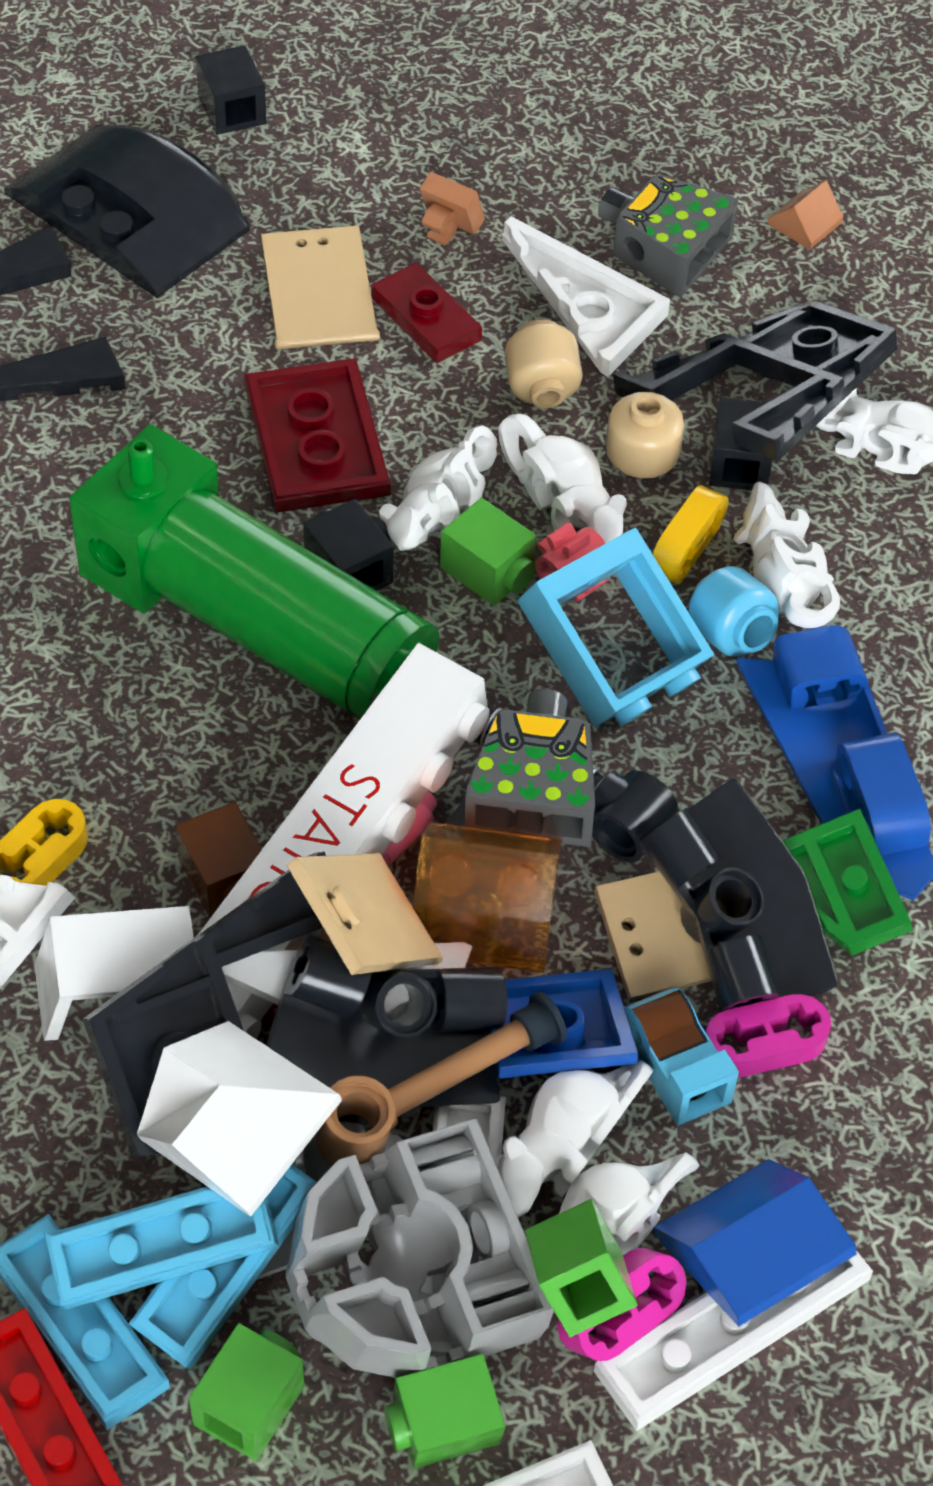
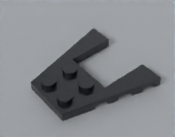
[0,227,126,401]
[613,300,897,461]
[82,851,417,1157]

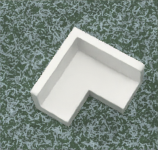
[35,906,194,1041]

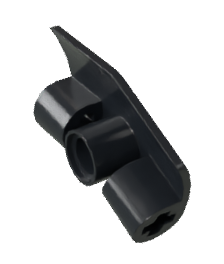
[639,778,838,1012]
[266,935,507,1107]

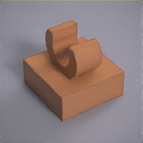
[420,171,485,245]

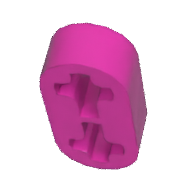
[706,994,832,1077]
[557,1248,686,1361]

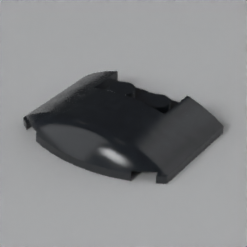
[4,125,250,298]

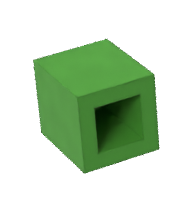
[440,497,536,606]
[525,1199,638,1338]
[189,1323,304,1462]
[384,1354,506,1469]

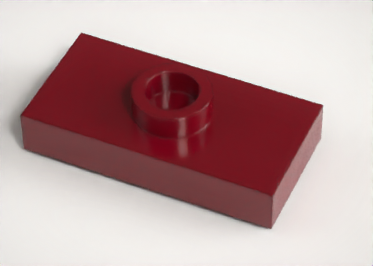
[371,262,482,364]

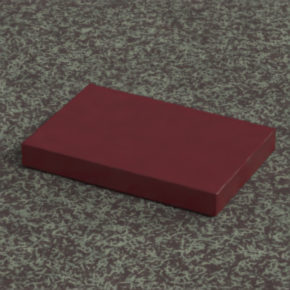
[244,358,391,513]

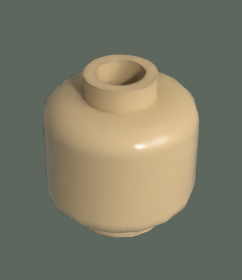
[504,320,583,408]
[606,392,684,479]

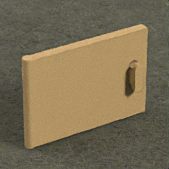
[261,225,380,350]
[287,853,443,975]
[594,871,728,1001]

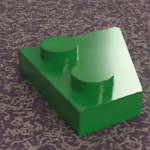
[782,809,913,956]

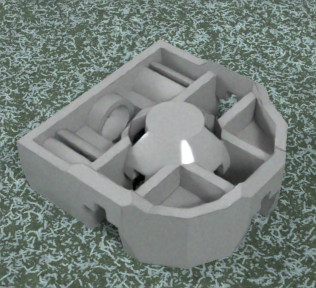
[286,1118,554,1379]

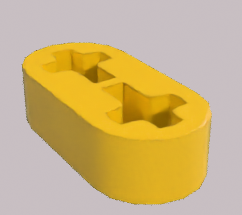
[653,485,729,585]
[0,799,88,886]

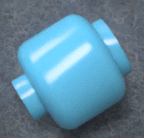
[688,566,780,657]

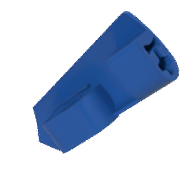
[737,625,933,901]

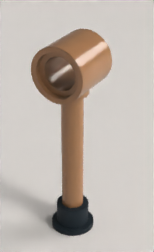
[316,992,567,1166]

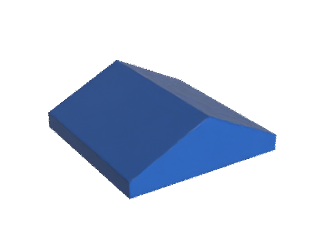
[492,969,638,1079]
[653,1159,857,1327]

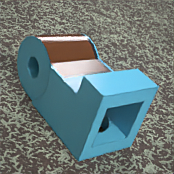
[624,987,739,1126]

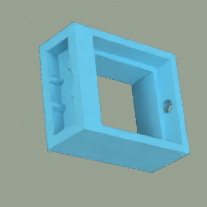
[517,527,714,728]

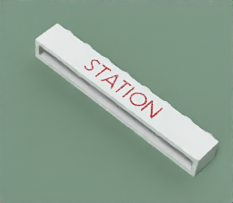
[197,643,490,1039]

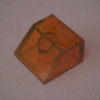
[413,822,562,973]

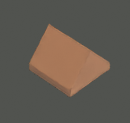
[767,180,843,250]

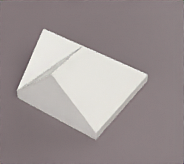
[137,1021,342,1217]

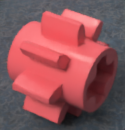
[535,522,609,602]

